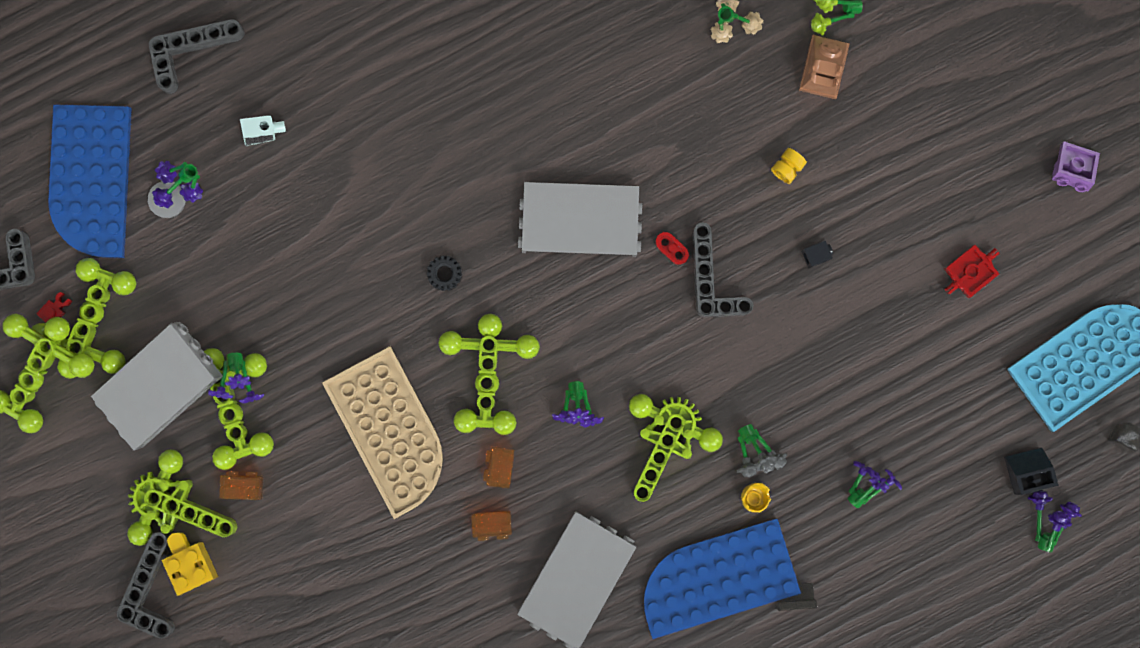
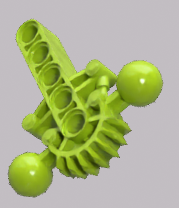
[629,394,723,502]
[127,449,237,546]

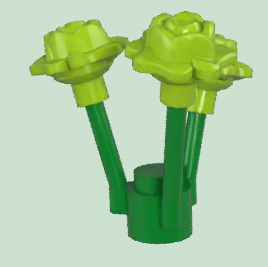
[811,0,863,36]

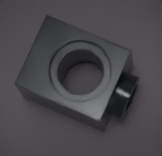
[801,241,834,269]

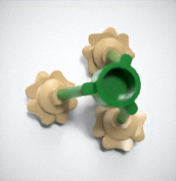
[711,0,763,43]

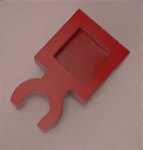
[36,292,72,322]

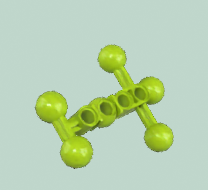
[31,258,136,379]
[0,314,94,433]
[438,314,540,435]
[203,348,274,470]

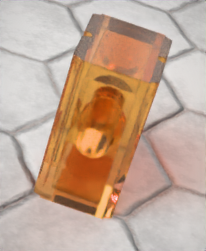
[483,447,515,488]
[219,471,263,500]
[471,511,512,541]

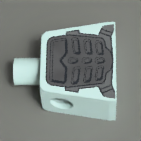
[240,116,286,146]

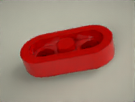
[655,232,689,265]

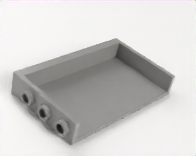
[518,182,642,257]
[91,322,223,451]
[517,511,636,648]

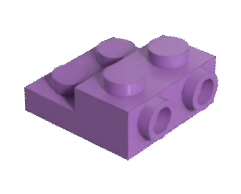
[1052,141,1100,192]

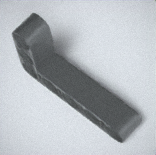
[149,20,244,94]
[692,222,754,318]
[0,229,35,290]
[117,532,175,638]

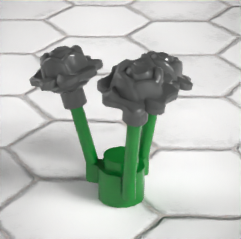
[737,424,787,477]

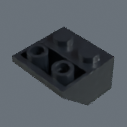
[1004,447,1059,495]

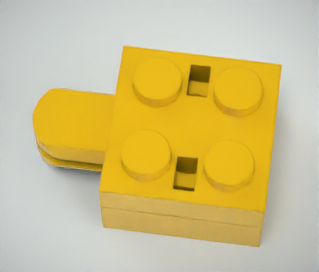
[162,532,219,596]

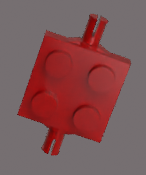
[944,245,1000,299]

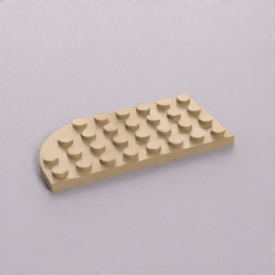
[322,346,443,519]

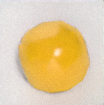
[741,483,771,512]

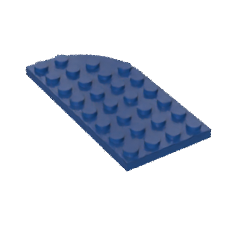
[49,105,131,258]
[644,518,801,639]

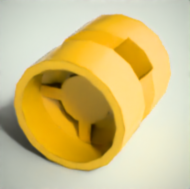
[771,148,807,184]

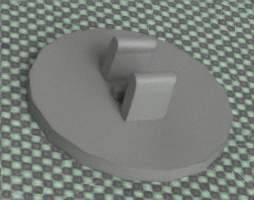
[148,181,186,218]

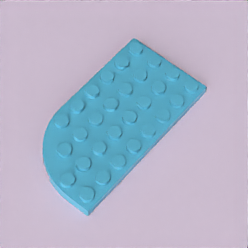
[1007,304,1140,432]

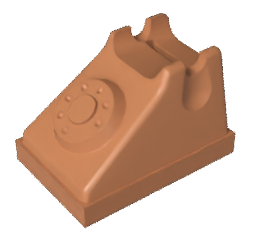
[799,35,849,99]

